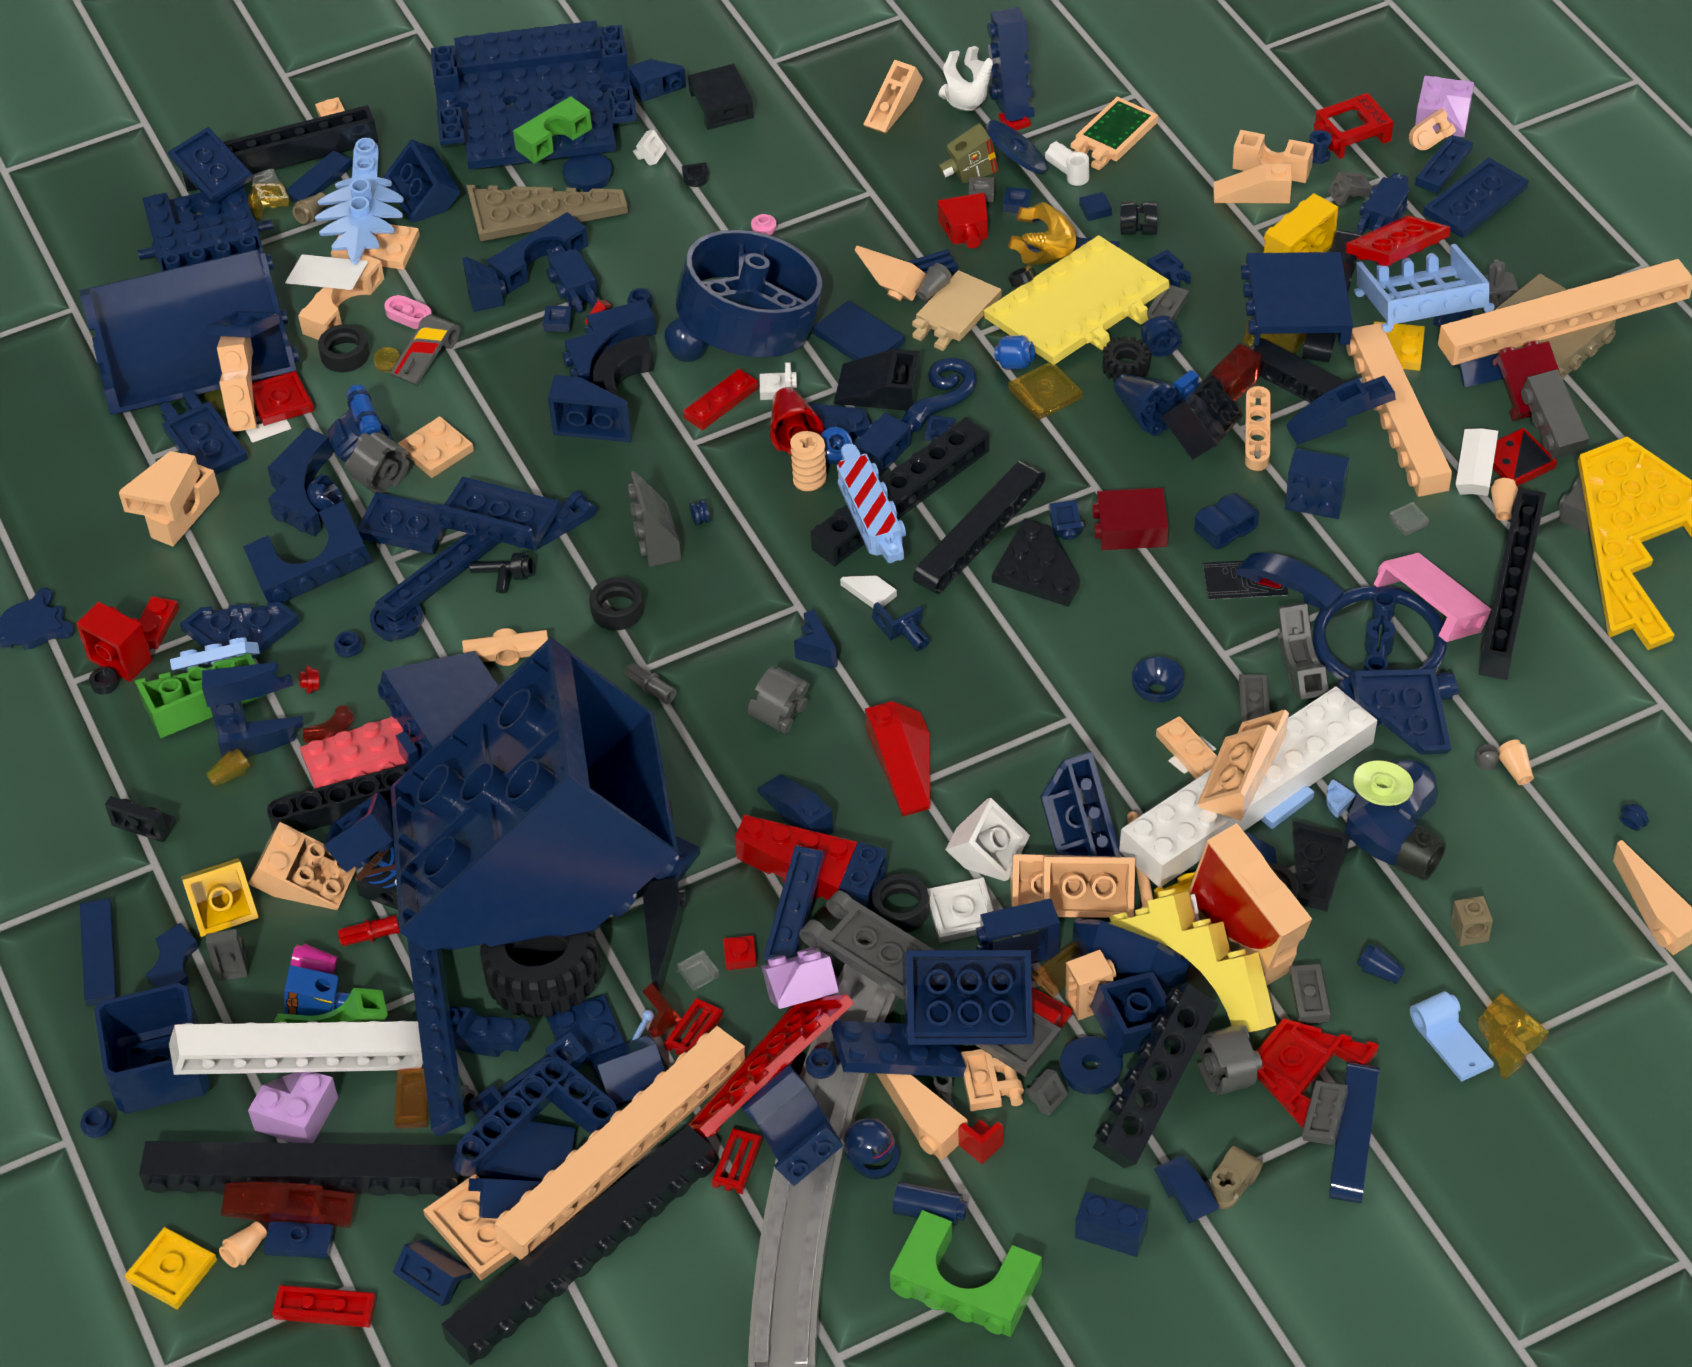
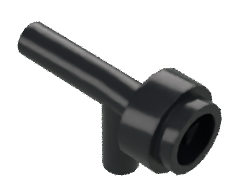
[469,552,535,594]

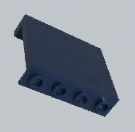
[1241,252,1353,346]
[377,651,498,758]

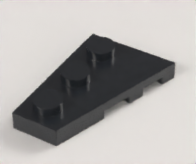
[1292,821,1351,912]

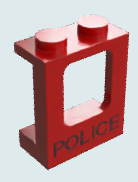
[1313,93,1393,159]

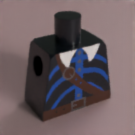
[355,844,398,910]

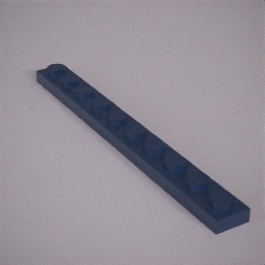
[407,938,466,1137]

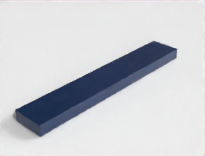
[375,534,501,622]

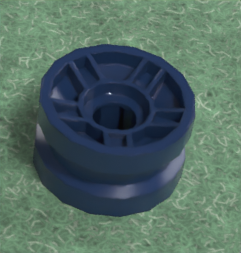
[1141,316,1182,357]

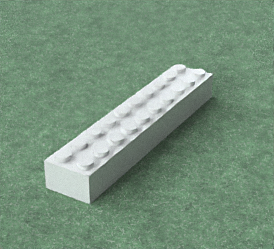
[1119,686,1377,888]

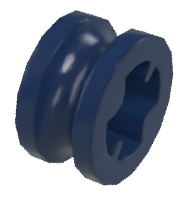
[689,499,710,526]

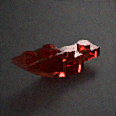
[221,1182,354,1228]

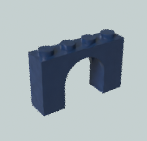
[243,501,372,603]

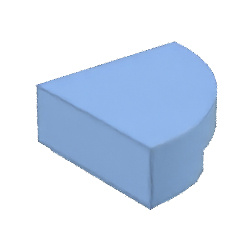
[1326,779,1357,818]

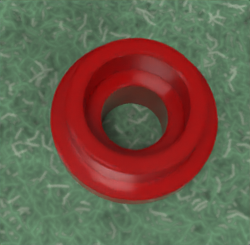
[299,666,319,694]

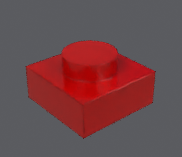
[723,935,757,970]

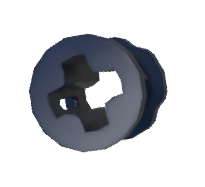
[1309,130,1332,164]

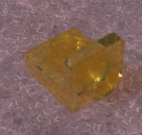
[248,183,289,218]

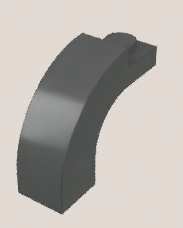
[1277,603,1328,699]

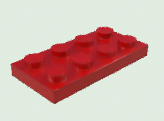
[1346,215,1450,266]

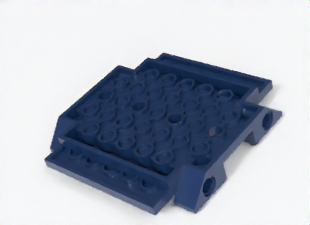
[430,20,637,169]

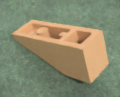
[863,60,923,134]
[1213,163,1292,203]
[855,246,926,301]

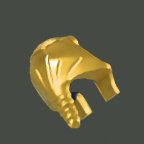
[1008,202,1076,265]

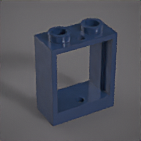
[976,898,1060,964]

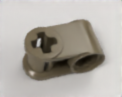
[1210,1146,1263,1209]

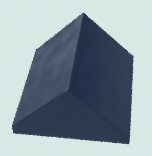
[589,1035,665,1107]

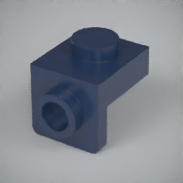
[1048,500,1084,540]

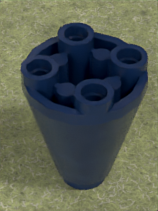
[1114,374,1181,436]

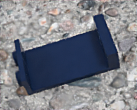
[741,1065,844,1186]

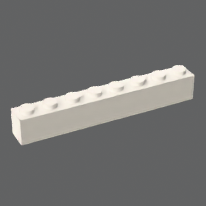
[169,1020,423,1075]

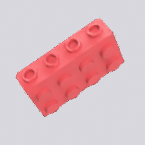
[299,716,406,788]

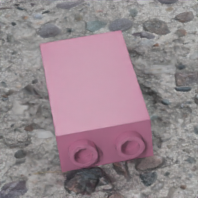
[1374,553,1492,642]

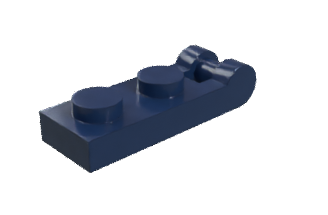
[535,491,597,550]

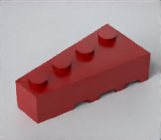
[735,815,857,900]

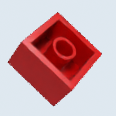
[76,602,152,682]

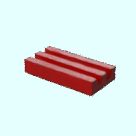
[664,998,723,1056]
[712,1128,763,1195]

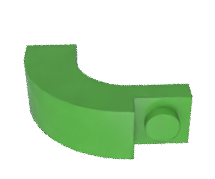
[274,988,388,1023]

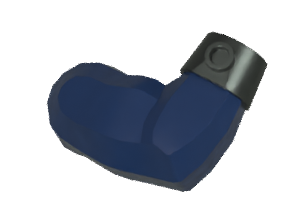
[1345,759,1446,881]

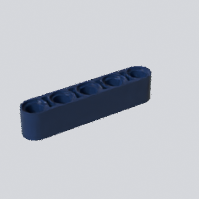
[1329,1063,1380,1203]

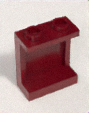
[1492,340,1563,422]

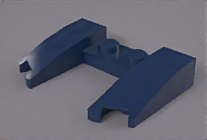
[202,662,303,761]

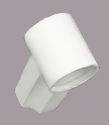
[1045,141,1089,186]

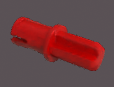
[338,914,400,946]

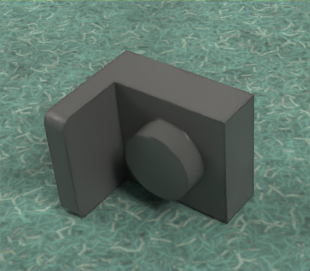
[1328,171,1373,206]

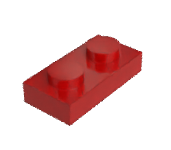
[139,596,179,649]

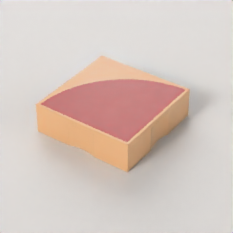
[1189,823,1312,985]

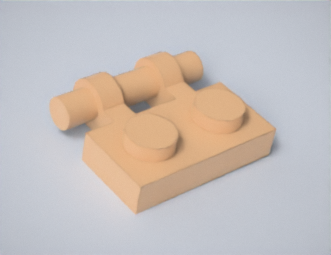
[961,1049,1024,1111]

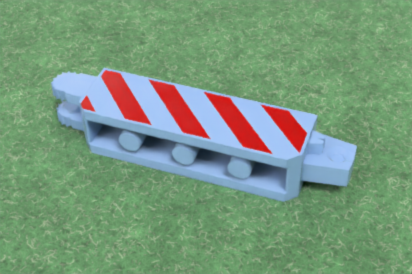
[837,443,906,563]

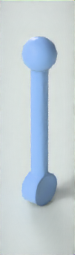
[631,1010,654,1041]

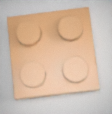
[398,416,474,478]

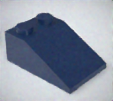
[548,375,632,442]

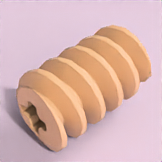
[790,431,827,491]

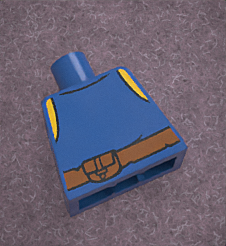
[284,965,350,1016]

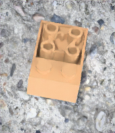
[248,822,356,910]

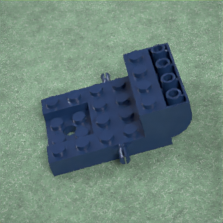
[137,186,274,271]

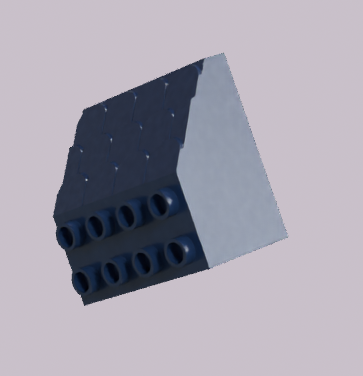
[391,637,679,951]

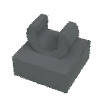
[1025,1069,1068,1115]

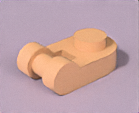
[1409,108,1456,150]

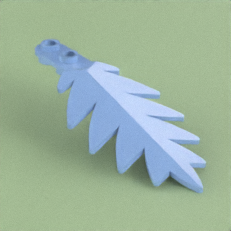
[315,138,404,265]

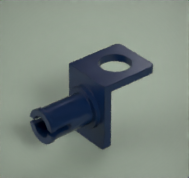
[872,602,930,652]

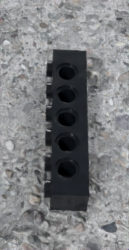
[1093,983,1219,1168]

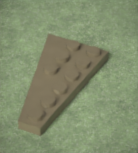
[466,185,628,242]

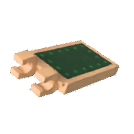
[1071,97,1158,170]

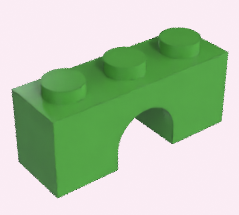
[513,96,592,164]

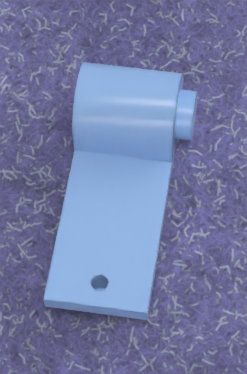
[1410,991,1494,1082]

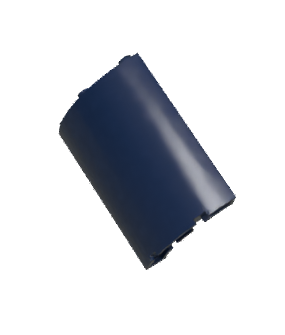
[79,247,299,415]

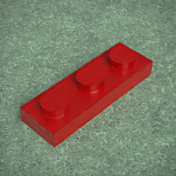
[683,368,758,431]

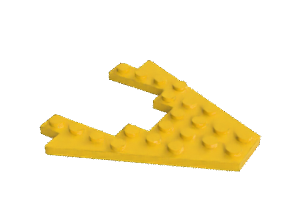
[1578,437,1692,650]

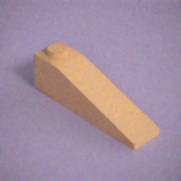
[1613,840,1692,955]
[876,1073,968,1160]

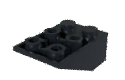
[834,349,921,411]
[1161,372,1243,460]

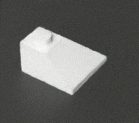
[946,798,1030,881]

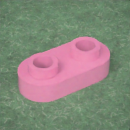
[384,295,432,329]

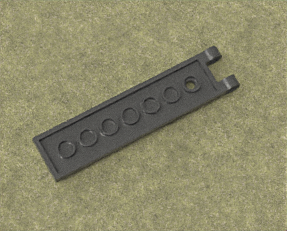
[799,891,1061,1077]

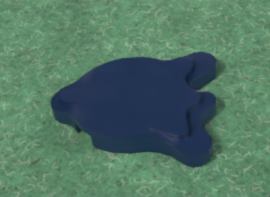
[0,588,74,650]

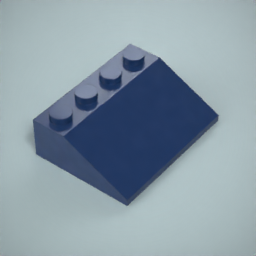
[902,950,1033,1045]

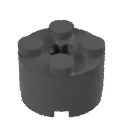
[344,432,410,494]
[748,666,809,734]
[1195,1024,1262,1096]

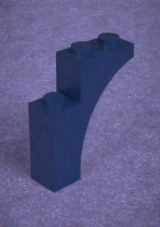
[562,299,656,383]
[267,427,332,537]

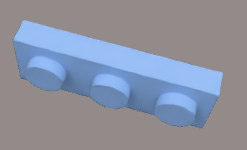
[170,638,260,672]

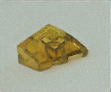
[1478,993,1549,1079]

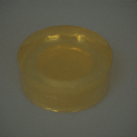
[373,347,400,372]

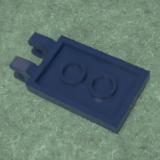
[159,390,248,475]

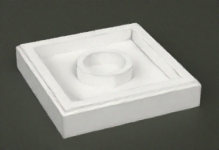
[927,877,994,943]

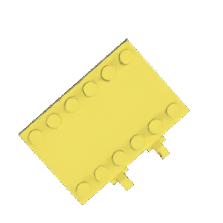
[984,235,1169,365]

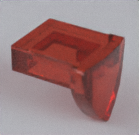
[642,983,682,1038]

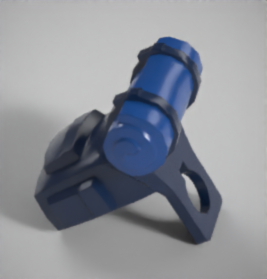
[327,385,395,463]

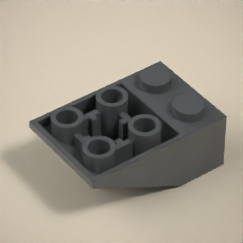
[627,471,681,567]

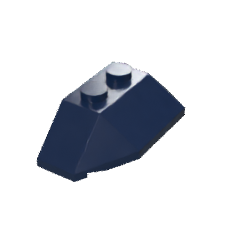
[1040,751,1122,857]
[1072,918,1190,989]

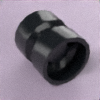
[1120,201,1157,235]

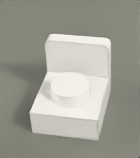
[760,362,797,400]

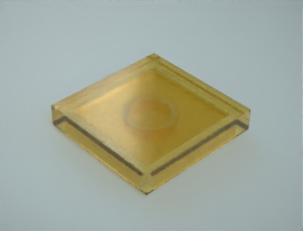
[1009,362,1083,420]

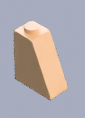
[119,451,200,521]

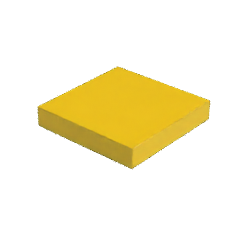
[124,1226,217,1310]

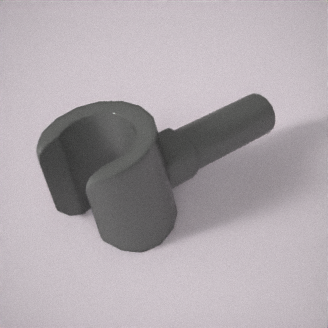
[933,1076,955,1109]

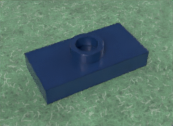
[264,1221,334,1258]

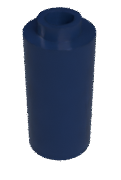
[893,1181,968,1226]

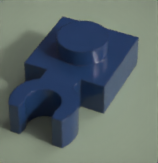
[1147,249,1191,288]

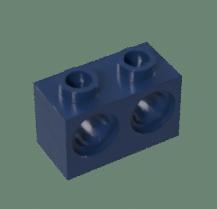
[839,842,888,910]

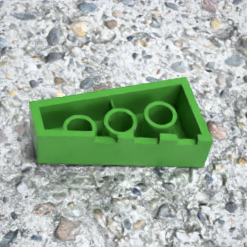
[134,654,267,738]

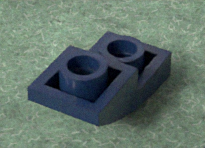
[1154,1155,1219,1223]

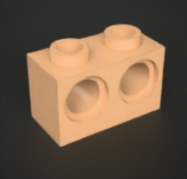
[1065,950,1116,1021]

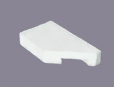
[840,576,897,608]

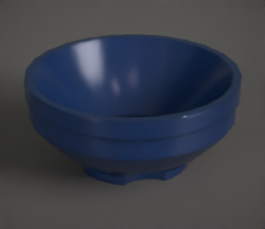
[1132,656,1184,703]

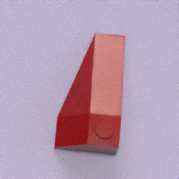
[865,701,930,817]

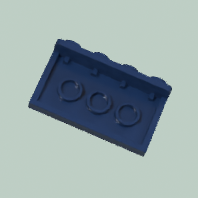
[433,476,561,550]

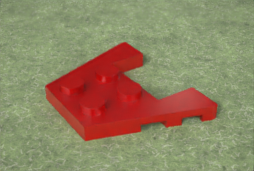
[1257,1019,1379,1129]

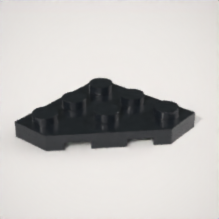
[992,518,1080,607]

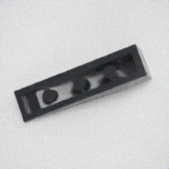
[642,878,687,998]

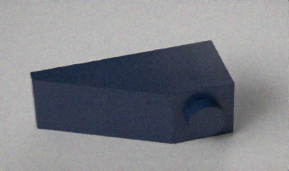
[757,774,834,835]

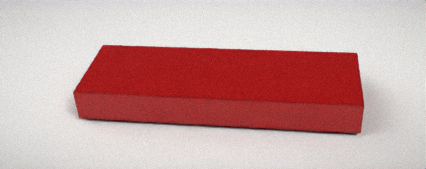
[272,1285,376,1328]

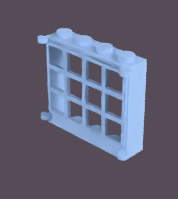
[1354,244,1494,333]

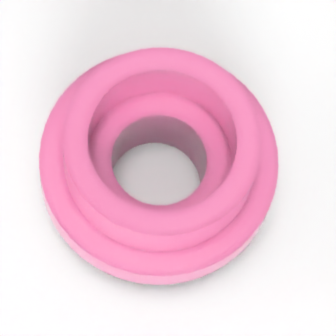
[751,214,776,236]

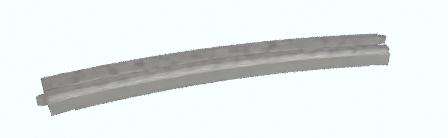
[748,940,899,1367]

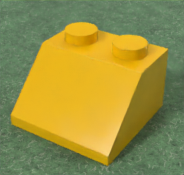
[181,858,259,937]

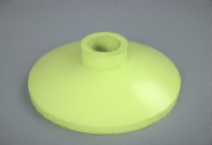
[1353,761,1414,806]

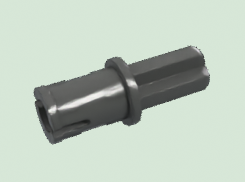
[625,663,677,704]

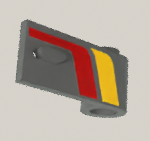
[390,314,460,386]

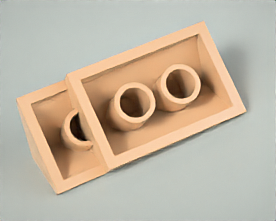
[1197,710,1289,821]
[1010,854,1135,918]

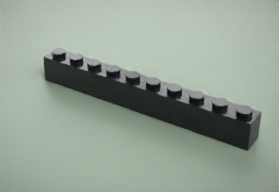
[441,1125,716,1365]
[139,1141,462,1197]

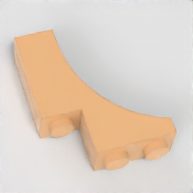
[217,336,257,432]

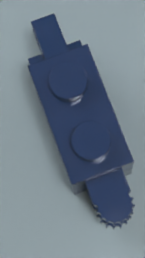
[1356,173,1410,234]
[546,245,598,313]

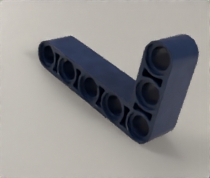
[453,1056,616,1176]

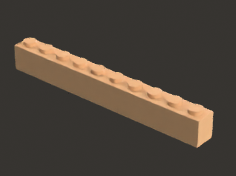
[1438,259,1692,366]
[495,1026,745,1260]

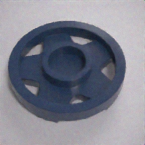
[370,604,423,642]

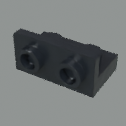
[105,796,176,842]

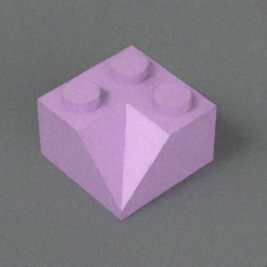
[1415,76,1474,137]
[761,947,839,1009]
[248,1072,338,1143]

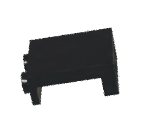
[688,63,754,130]

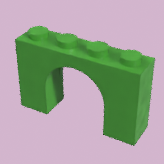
[890,1210,1042,1337]

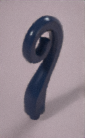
[901,358,977,434]

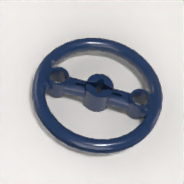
[1313,585,1447,680]

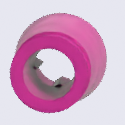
[291,943,338,974]

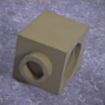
[1450,896,1493,947]

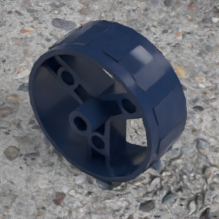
[676,230,822,357]

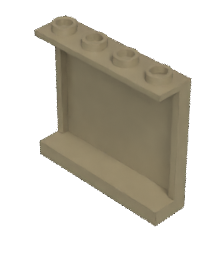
[1493,274,1616,380]

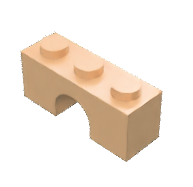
[1232,130,1314,183]
[145,464,220,547]

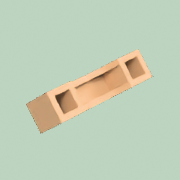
[298,254,384,340]

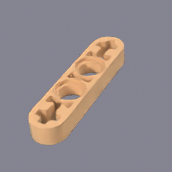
[1245,386,1270,471]

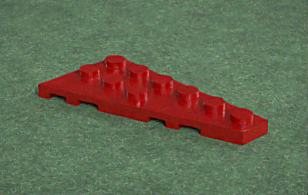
[687,994,854,1138]

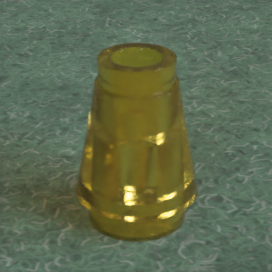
[205,748,251,787]

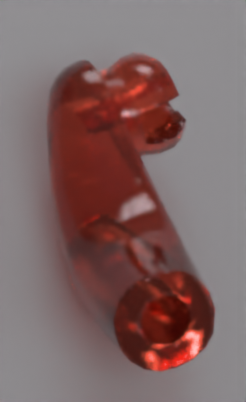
[303,705,353,743]

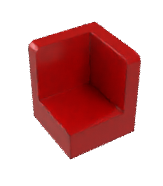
[958,1119,1004,1164]

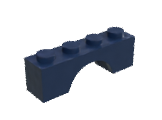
[487,212,588,294]

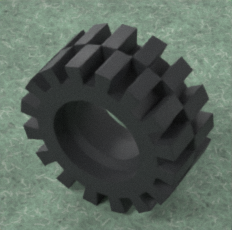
[1102,336,1150,382]

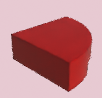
[585,300,612,324]

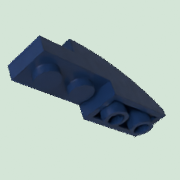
[1286,376,1396,445]
[414,1006,531,1057]

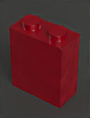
[1092,488,1168,550]

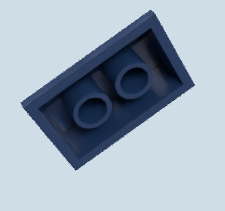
[384,139,461,223]

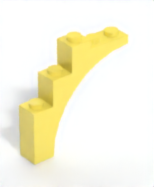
[1108,888,1276,1032]

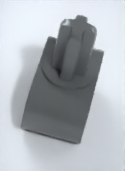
[1476,259,1520,311]

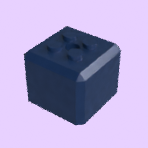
[94,983,211,1114]

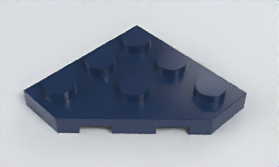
[180,602,300,659]
[1350,669,1452,755]

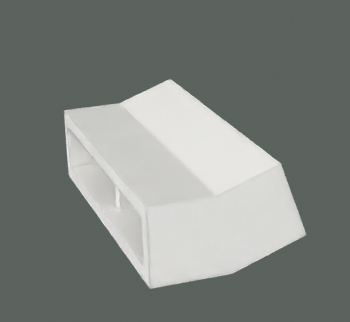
[1456,428,1498,496]

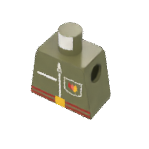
[938,123,999,183]

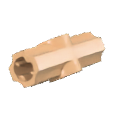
[462,628,548,666]

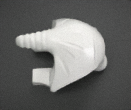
[939,46,993,111]

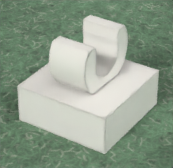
[633,129,667,166]

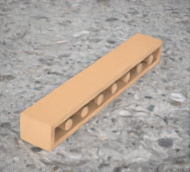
[1346,323,1452,497]

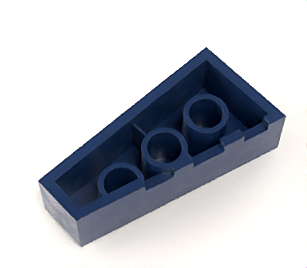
[987,7,1035,122]

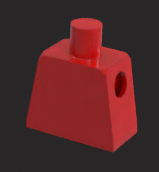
[937,192,988,249]

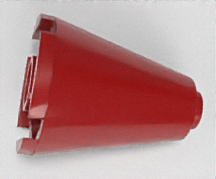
[770,387,823,455]

